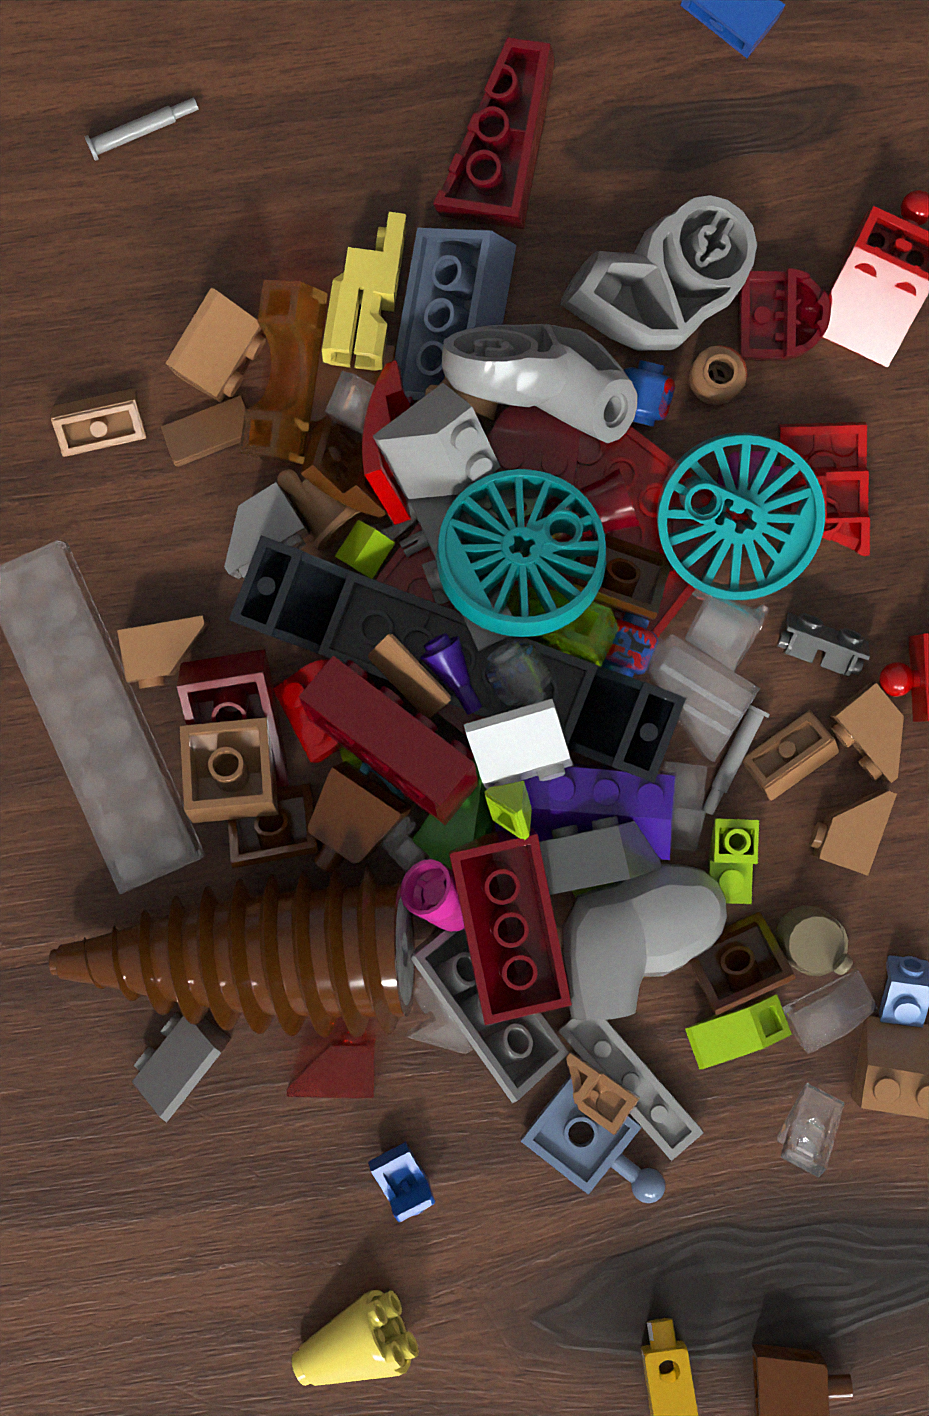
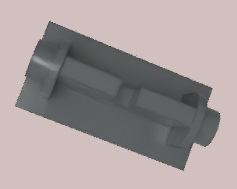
[777,612,870,677]

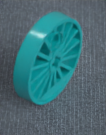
[657,432,825,600]
[436,469,606,637]

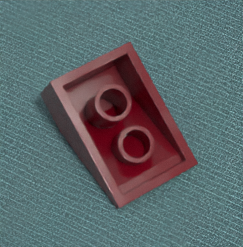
[177,649,289,787]

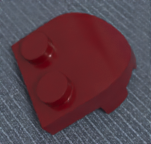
[738,268,831,361]
[491,405,580,486]

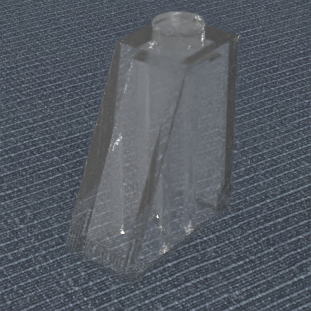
[646,633,760,762]

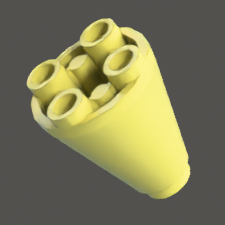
[291,1290,419,1386]

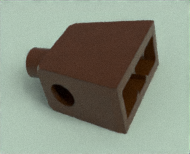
[307,761,413,873]
[752,1344,853,1416]

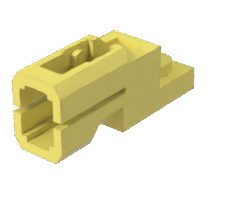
[322,212,406,371]

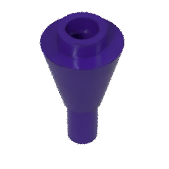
[420,633,482,715]

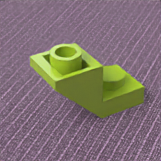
[708,818,759,904]
[685,994,792,1069]

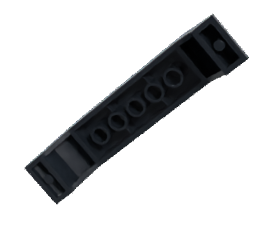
[229,535,686,783]

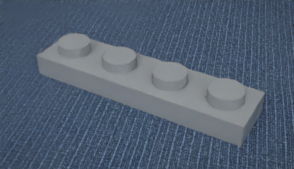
[557,1017,704,1161]

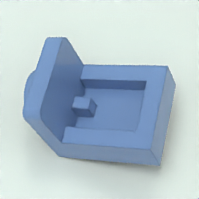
[879,956,929,1028]

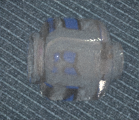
[485,639,552,707]

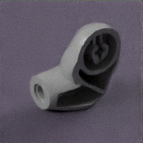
[560,195,757,351]
[442,324,638,443]
[561,864,727,1021]

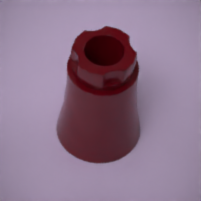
[542,468,639,542]

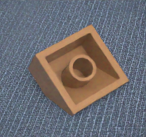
[165,287,266,403]
[180,718,279,823]
[851,1014,929,1119]

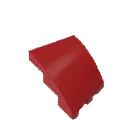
[362,360,415,525]
[779,422,870,556]

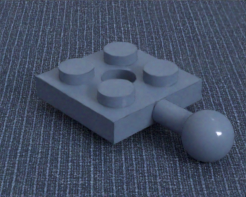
[520,1074,666,1203]

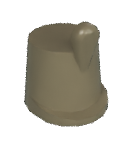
[775,905,853,976]

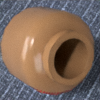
[688,345,748,405]

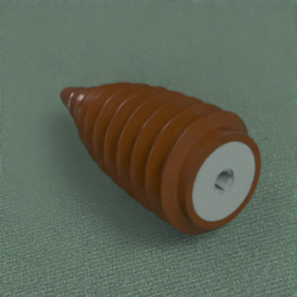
[49,865,415,1038]

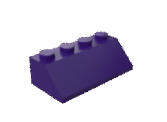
[495,764,677,860]

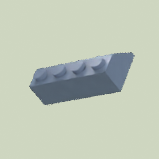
[394,228,516,403]

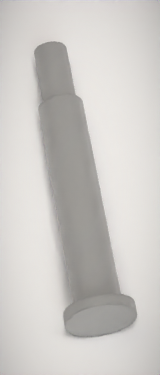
[84,97,199,161]
[701,703,770,815]

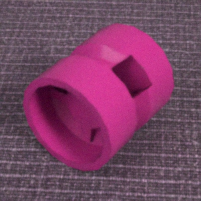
[401,859,464,932]

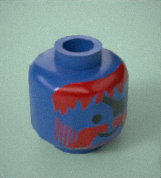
[623,360,675,427]
[594,612,658,678]

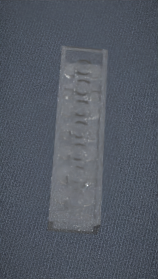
[0,540,206,894]

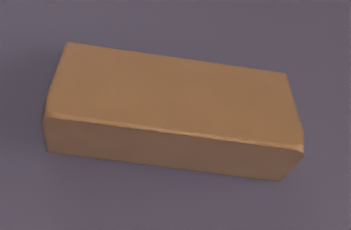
[51,388,146,457]
[161,395,257,467]
[368,634,451,719]
[742,710,839,801]

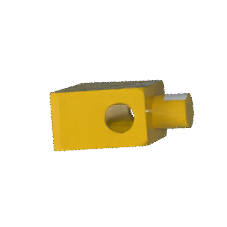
[641,1318,698,1416]

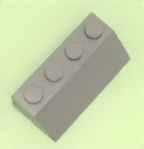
[410,928,569,1103]

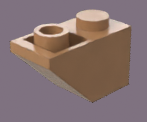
[829,683,904,783]

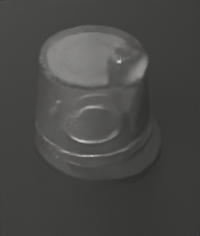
[685,589,770,673]

